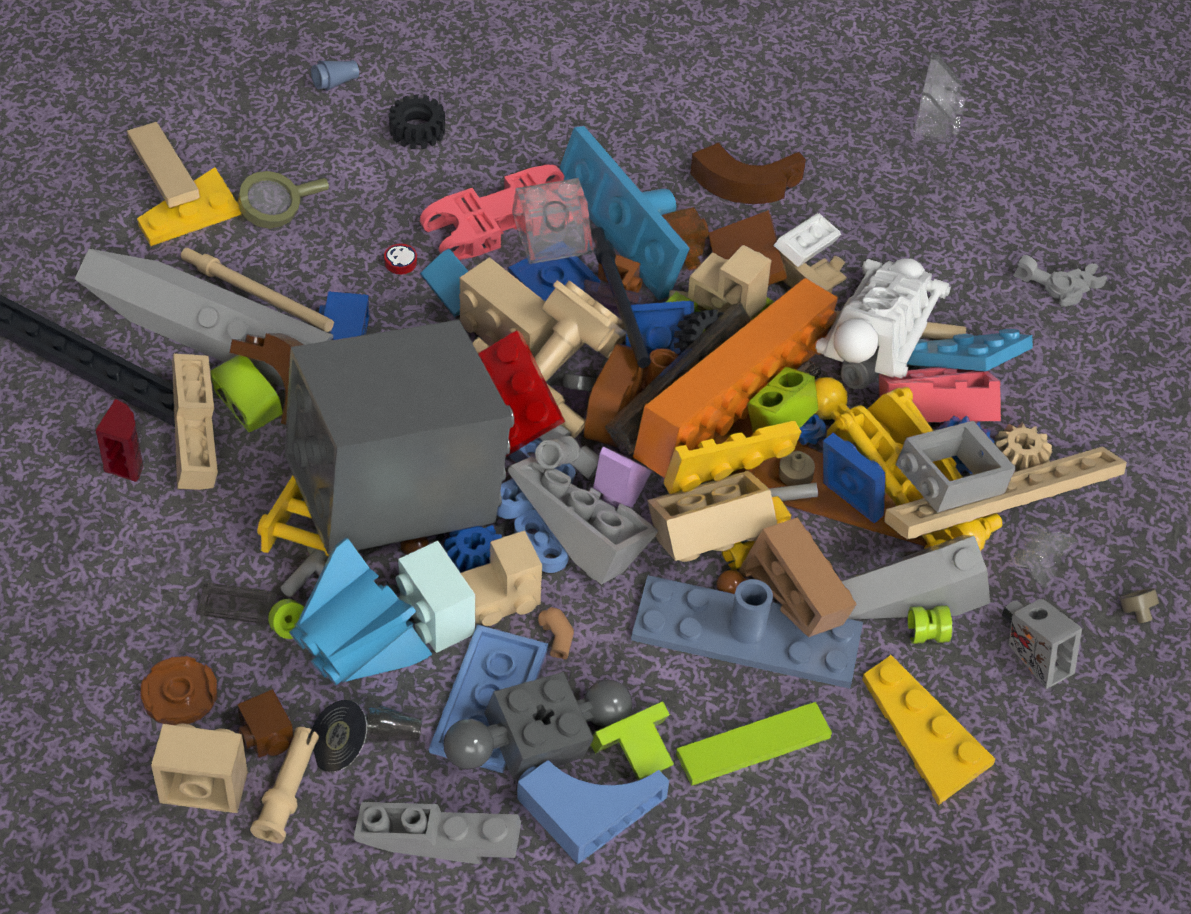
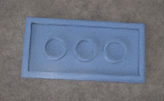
[429,624,548,773]

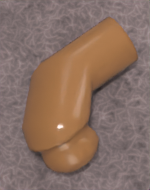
[538,607,574,659]

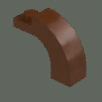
[690,142,806,204]
[229,333,304,425]

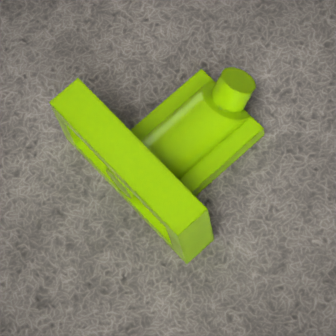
[590,701,674,780]

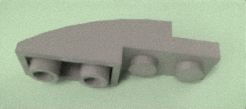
[354,802,521,864]

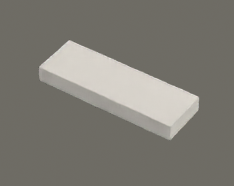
[774,213,841,267]

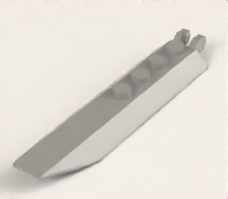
[75,249,334,388]

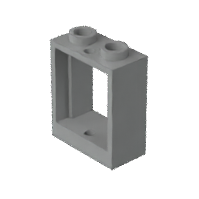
[896,421,1016,513]

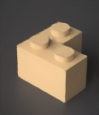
[688,245,771,328]
[461,530,542,626]

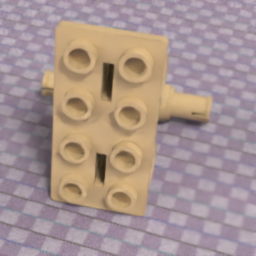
[472,280,626,438]

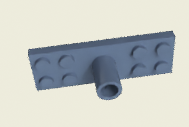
[631,575,863,689]

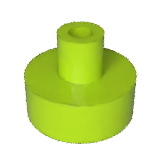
[268,599,304,639]

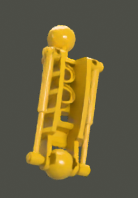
[815,377,1002,551]

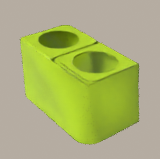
[210,355,283,432]
[747,367,818,433]

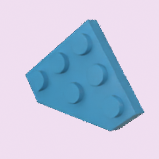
[907,329,1033,371]

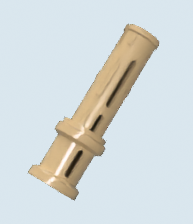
[250,727,319,843]

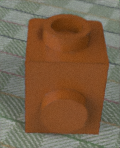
[598,255,643,299]

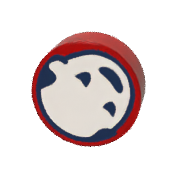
[384,244,417,275]

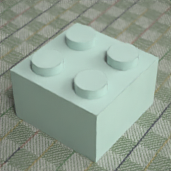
[396,541,475,653]

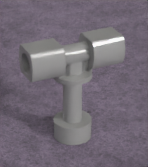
[535,425,599,480]

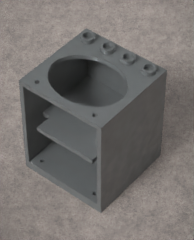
[284,320,514,556]

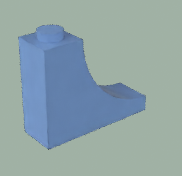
[517,760,669,864]

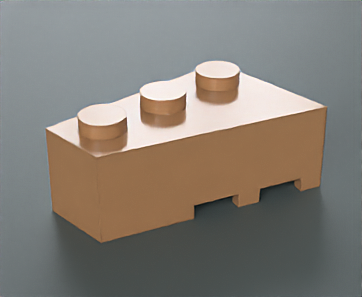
[739,517,857,637]

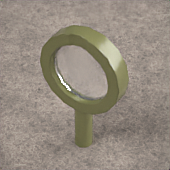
[237,171,329,229]

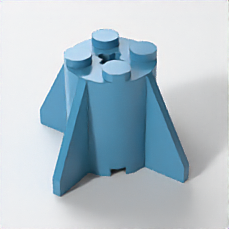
[289,537,432,685]

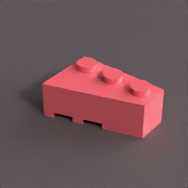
[879,367,1001,422]

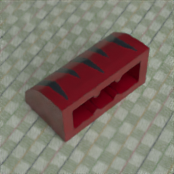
[95,399,143,482]

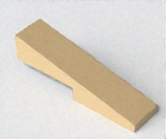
[172,354,218,490]

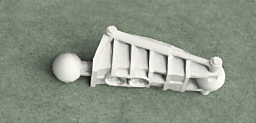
[815,258,951,379]

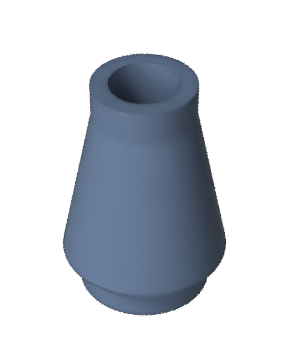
[311,60,359,91]

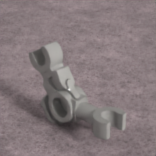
[1013,255,1107,307]

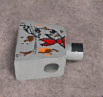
[1002,599,1082,689]

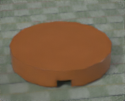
[140,656,217,725]

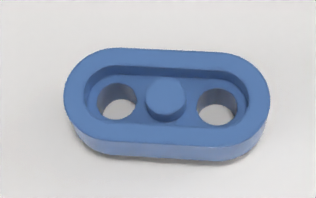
[514,509,569,573]

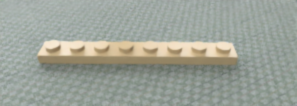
[884,447,1127,539]

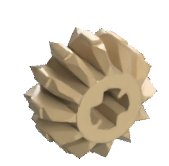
[994,422,1052,472]

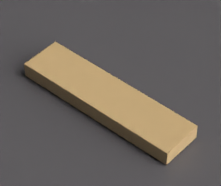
[127,122,200,208]

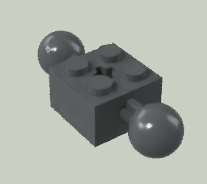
[443,672,632,780]

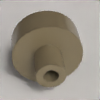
[779,451,815,486]
[1119,588,1159,623]

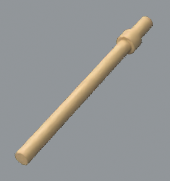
[181,248,334,332]

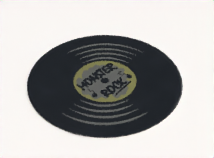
[310,700,367,772]

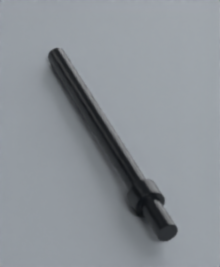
[591,227,651,368]

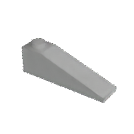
[508,456,658,585]
[841,535,990,619]

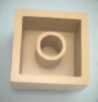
[151,723,248,813]

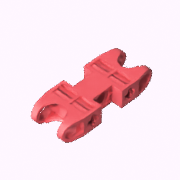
[420,165,584,260]

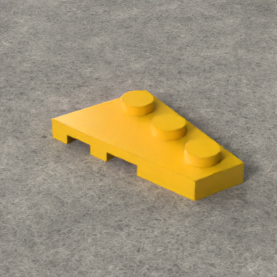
[137,167,241,246]

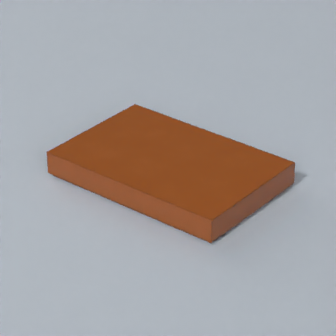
[708,210,787,286]

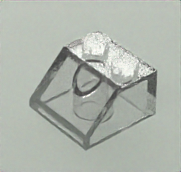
[913,53,966,144]
[512,178,593,264]

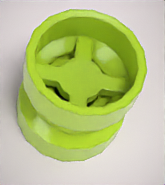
[907,605,952,644]

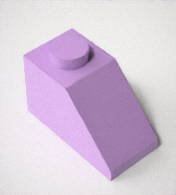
[593,446,652,508]

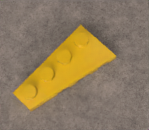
[663,421,801,494]
[862,655,995,805]

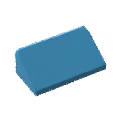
[420,249,468,317]

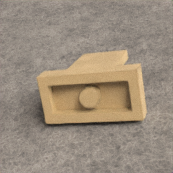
[781,253,847,293]

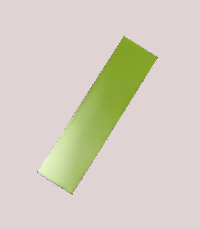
[676,702,832,786]

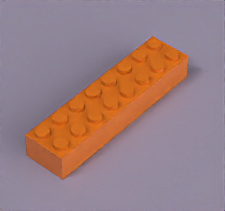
[633,278,838,478]

